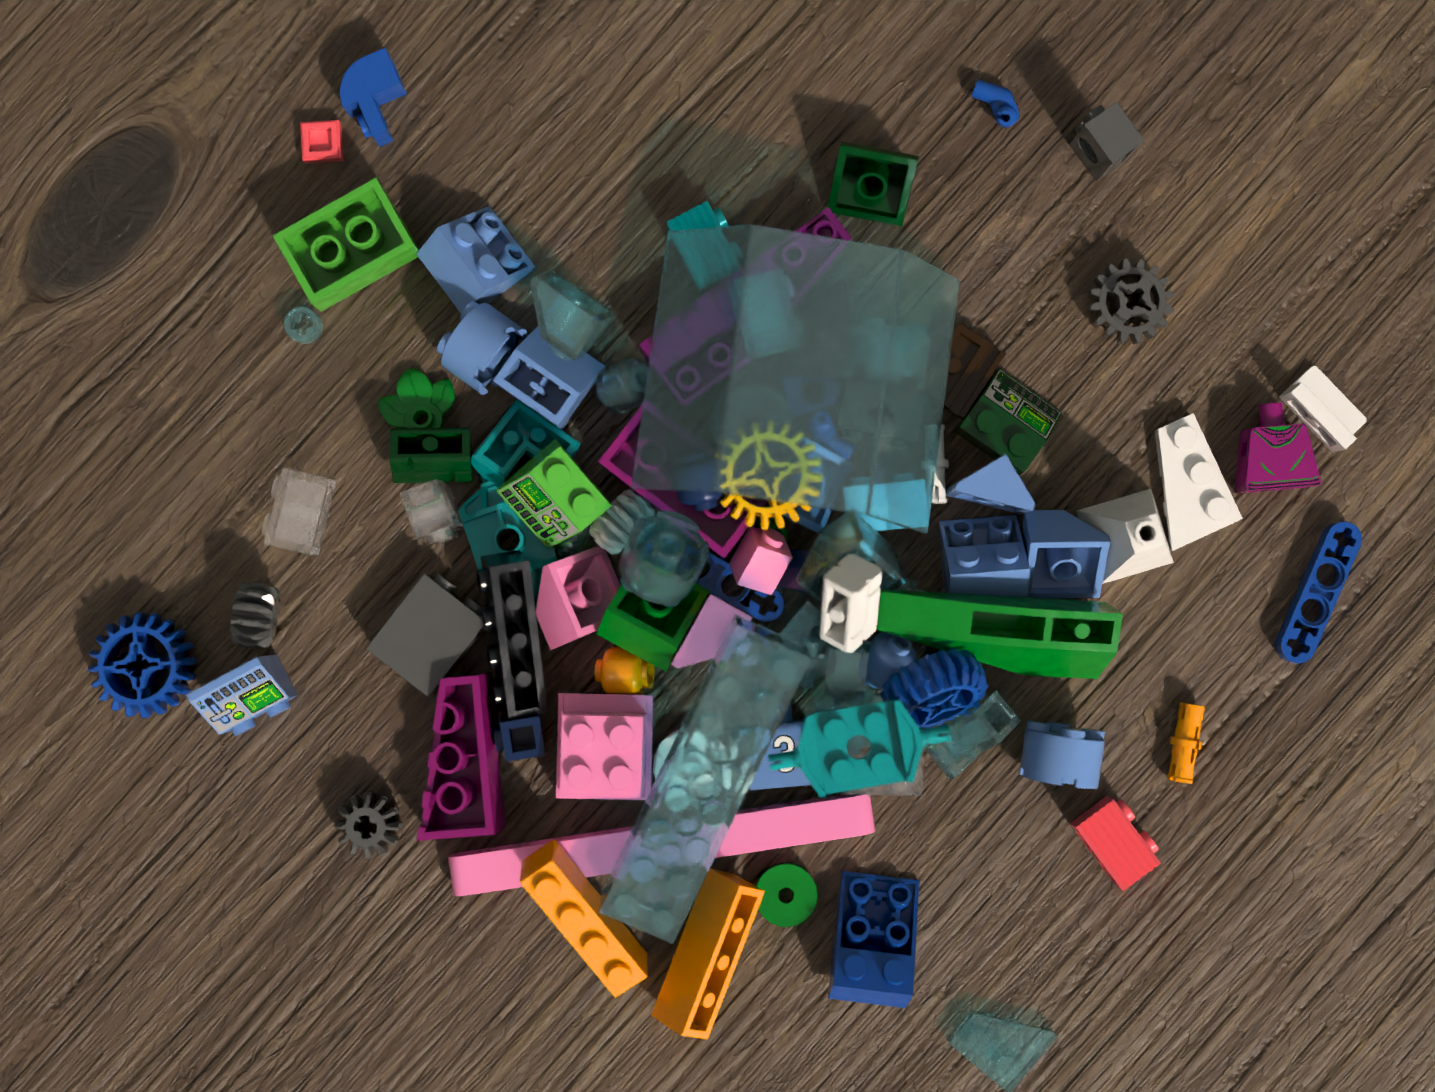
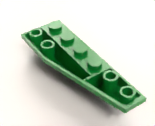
[876,589,1123,679]

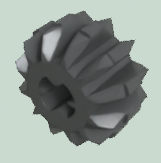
[229,582,281,648]
[334,791,403,859]

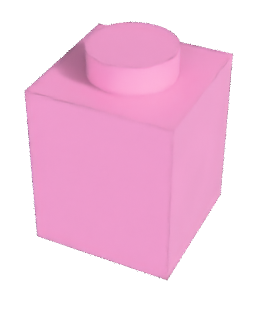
[729,526,793,595]

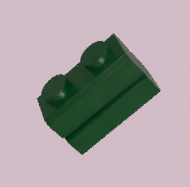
[389,427,472,483]

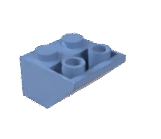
[416,206,535,313]
[493,322,606,430]
[939,515,1030,597]

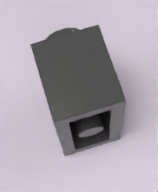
[1069,102,1145,181]

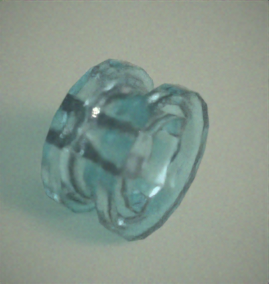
[284,307,323,344]

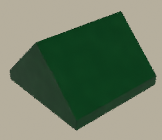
[827,141,919,226]

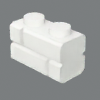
[819,554,882,653]

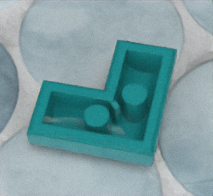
[471,399,581,484]

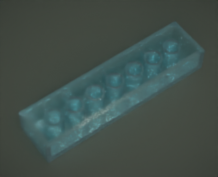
[599,614,812,944]

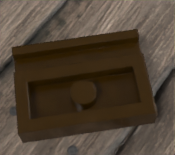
[915,323,1006,419]

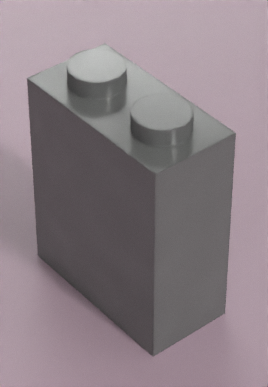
[366,573,484,697]

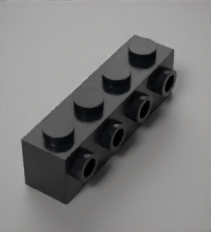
[476,550,548,720]

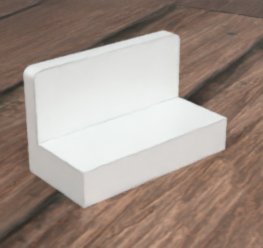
[1279,366,1367,453]

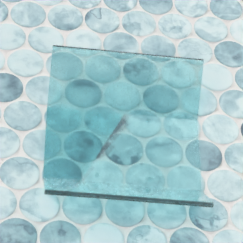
[631,224,960,533]

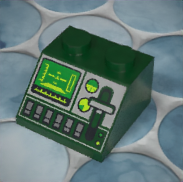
[954,368,1062,475]

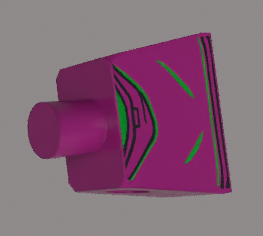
[1235,403,1321,493]

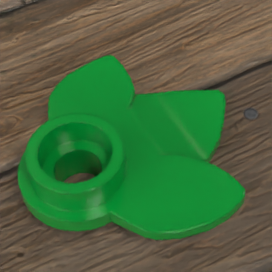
[378,368,455,428]

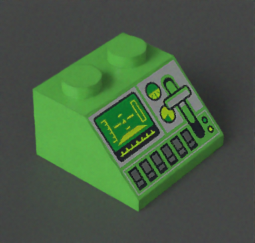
[496,439,611,549]

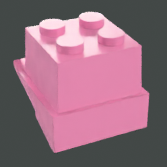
[556,693,653,800]

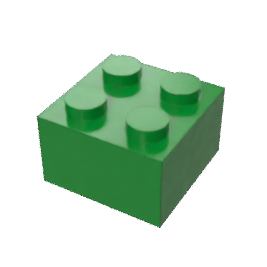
[597,554,710,672]

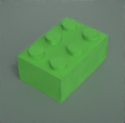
[273,178,419,312]

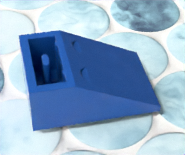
[828,871,919,1008]

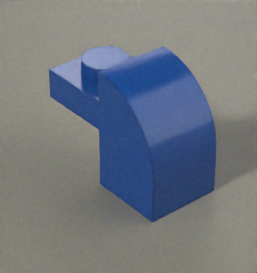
[340,48,407,147]

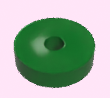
[756,862,818,927]

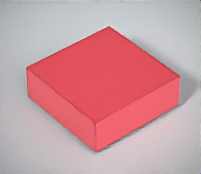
[300,120,344,164]

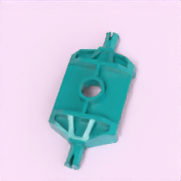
[458,475,558,622]
[768,699,951,797]

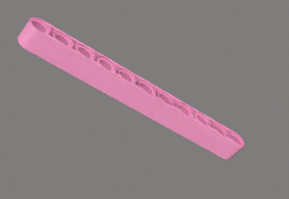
[448,792,876,896]

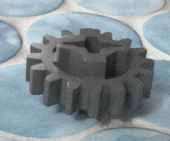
[1087,259,1175,345]

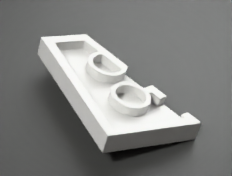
[1155,413,1243,551]

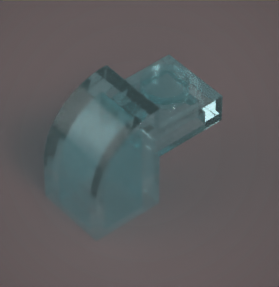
[925,691,1021,779]

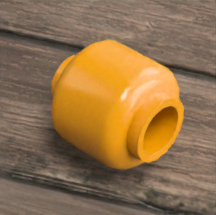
[595,646,655,695]

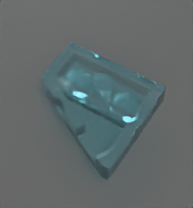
[947,1010,1058,1092]

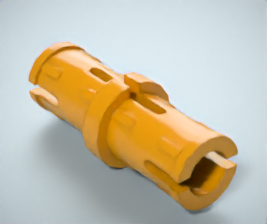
[1167,702,1205,784]

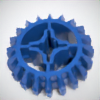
[87,612,198,718]
[880,649,988,729]

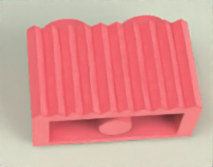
[1069,796,1160,891]

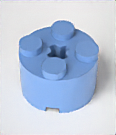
[436,301,528,395]
[1019,720,1105,789]

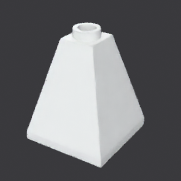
[1076,489,1174,584]

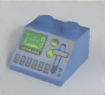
[186,654,299,737]

